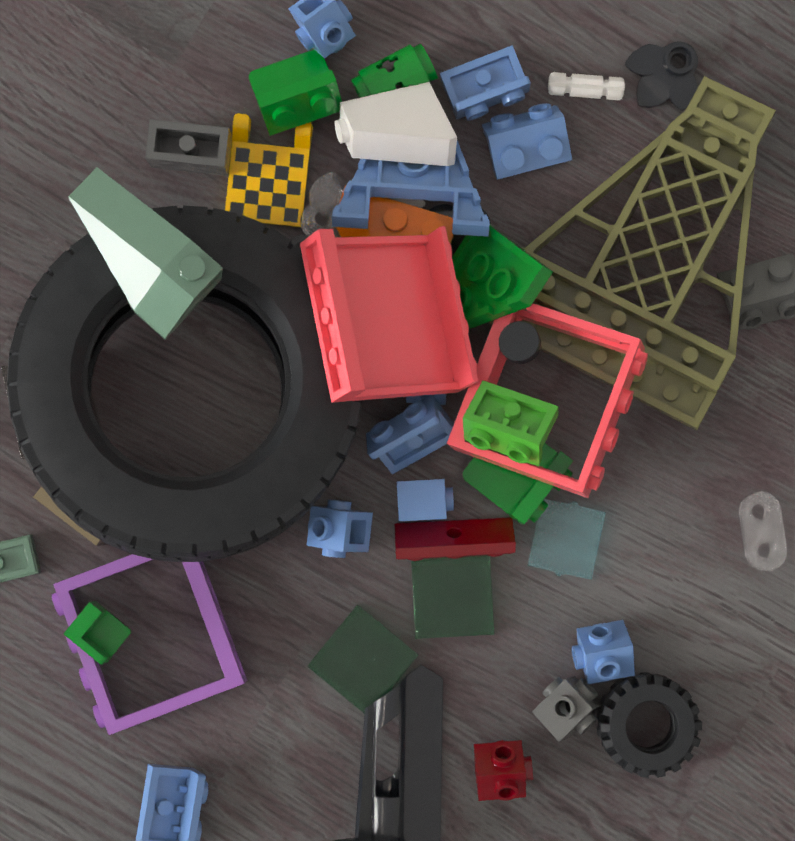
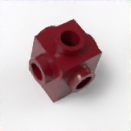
[474,740,533,801]

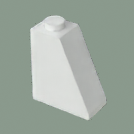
[335,82,457,166]

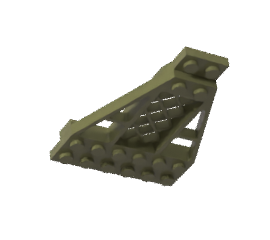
[487,76,776,431]

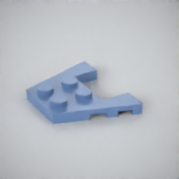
[332,141,490,237]

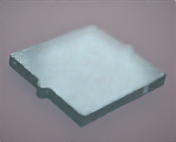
[528,499,606,580]

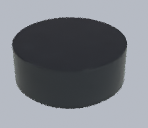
[499,321,541,364]

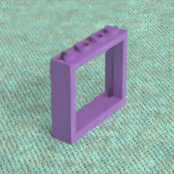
[52,554,248,735]

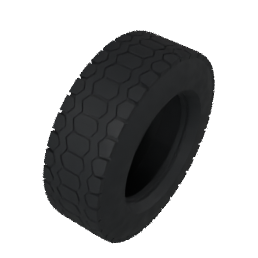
[7,205,362,562]

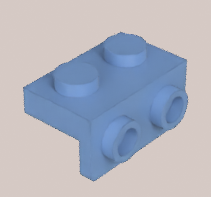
[439,45,531,121]
[482,103,572,180]
[366,395,454,475]
[136,764,208,841]

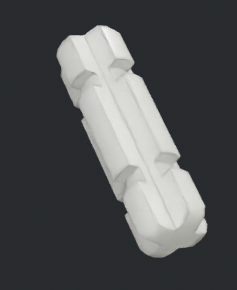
[548,72,625,100]

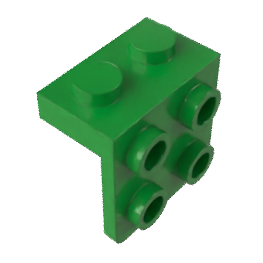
[249,49,342,136]
[462,443,573,525]

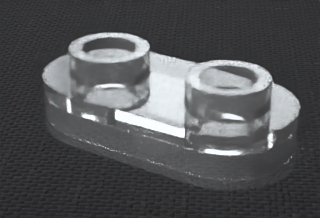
[739,492,787,571]

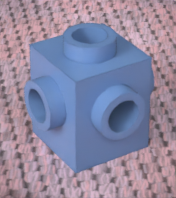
[288,0,356,58]
[307,499,373,558]
[572,620,635,684]

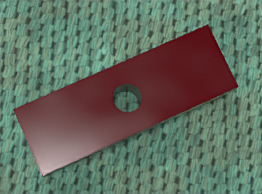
[394,517,516,561]

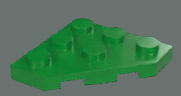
[452,224,553,329]

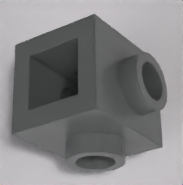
[532,676,602,742]

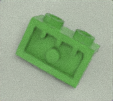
[463,380,558,466]

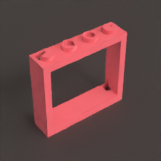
[447,303,648,498]

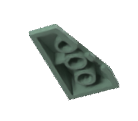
[68,167,223,340]

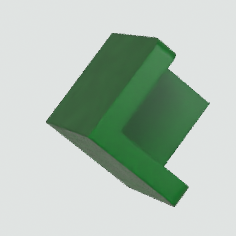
[64,601,131,665]

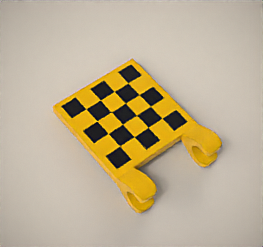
[225,113,313,228]

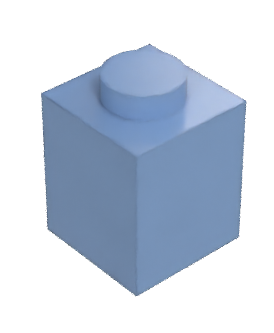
[397,479,454,522]

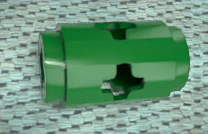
[351,43,438,98]

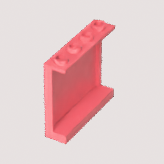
[300,226,479,403]

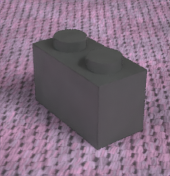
[145,119,232,176]

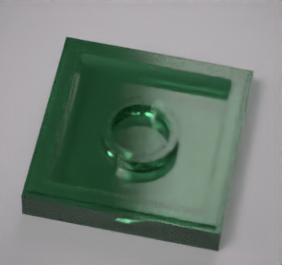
[411,555,495,639]
[307,604,418,714]

